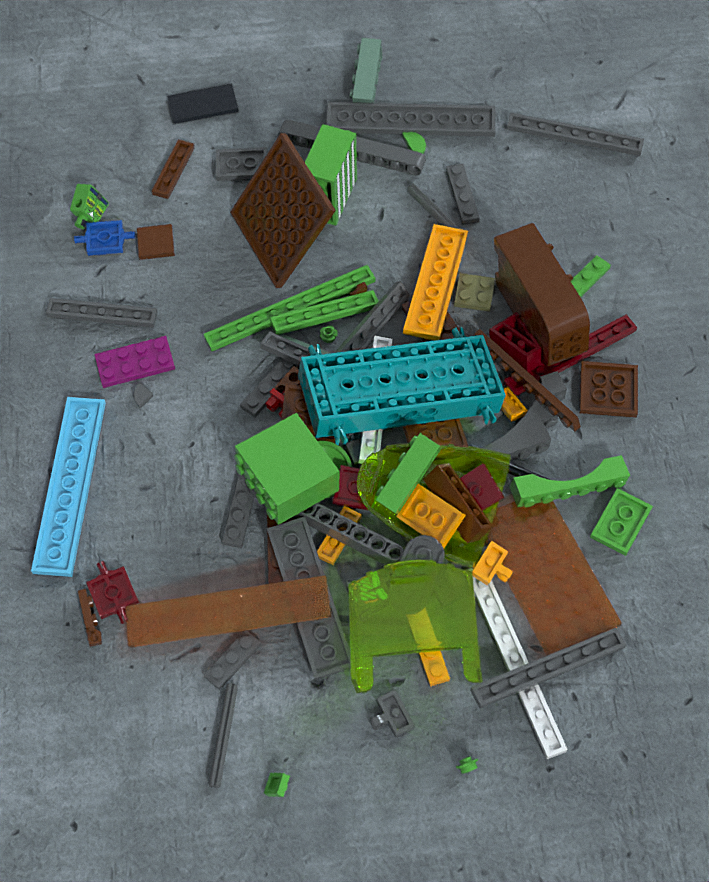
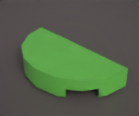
[402,132,426,154]

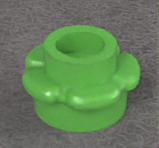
[320,326,338,343]

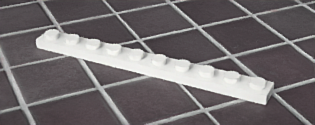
[465,567,567,759]

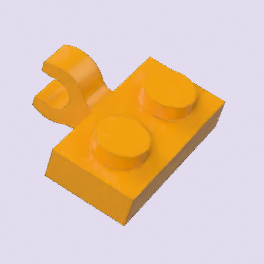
[470,541,513,585]

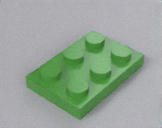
[590,488,653,556]

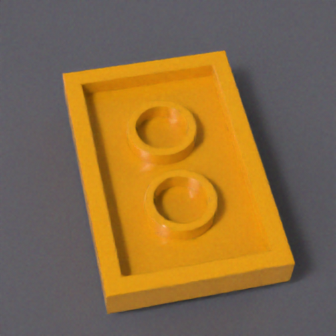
[396,484,466,548]

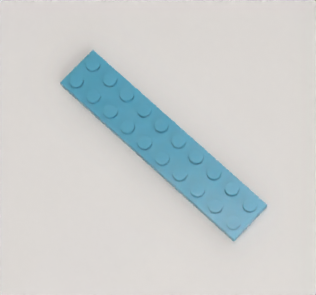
[31,397,106,577]

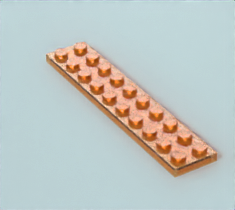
[126,575,331,648]

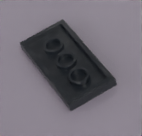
[167,83,239,124]

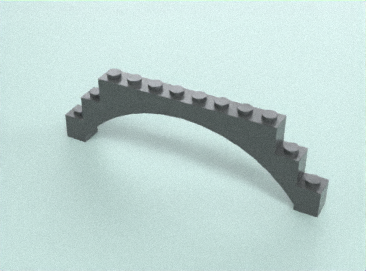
[346,371,567,490]

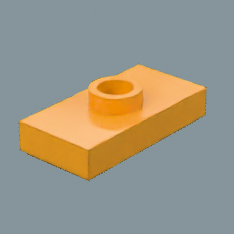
[501,387,528,422]

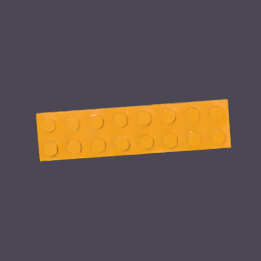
[403,224,468,341]

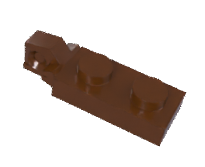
[78,589,102,647]

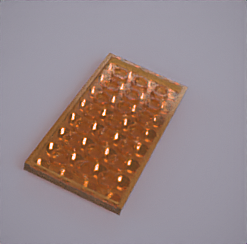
[483,501,622,656]

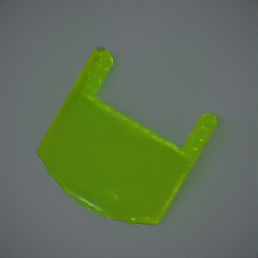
[349,560,483,693]

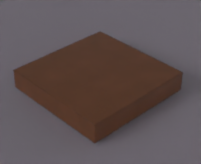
[137,224,175,260]

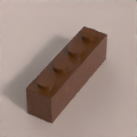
[423,463,493,543]

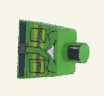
[70,184,109,229]

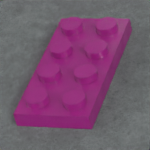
[95,336,175,388]

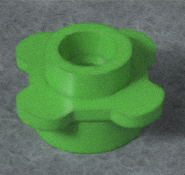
[456,756,478,774]

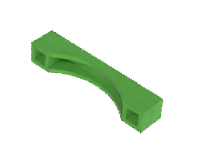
[510,455,630,507]

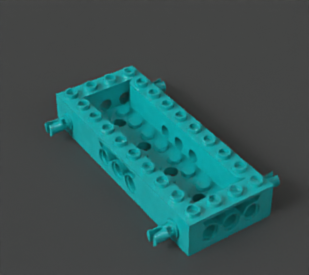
[298,327,506,445]

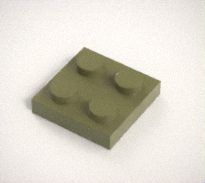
[454,273,495,312]

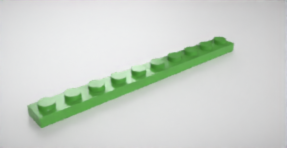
[204,265,376,351]

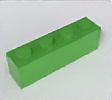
[376,433,442,514]

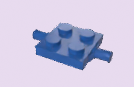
[74,220,135,256]

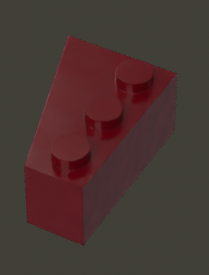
[489,312,541,372]

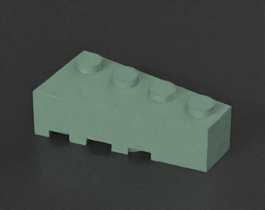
[350,38,383,103]

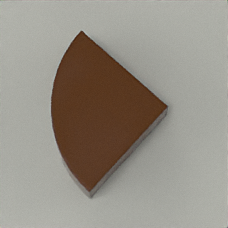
[349,282,367,296]

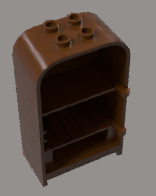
[494,223,590,366]

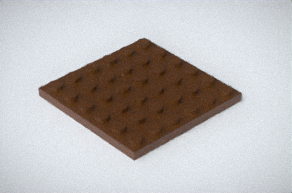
[230,133,336,288]

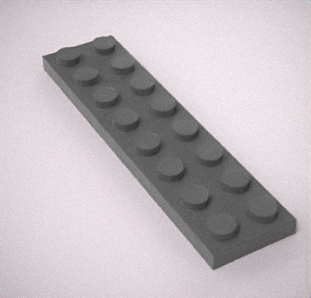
[267,516,355,680]

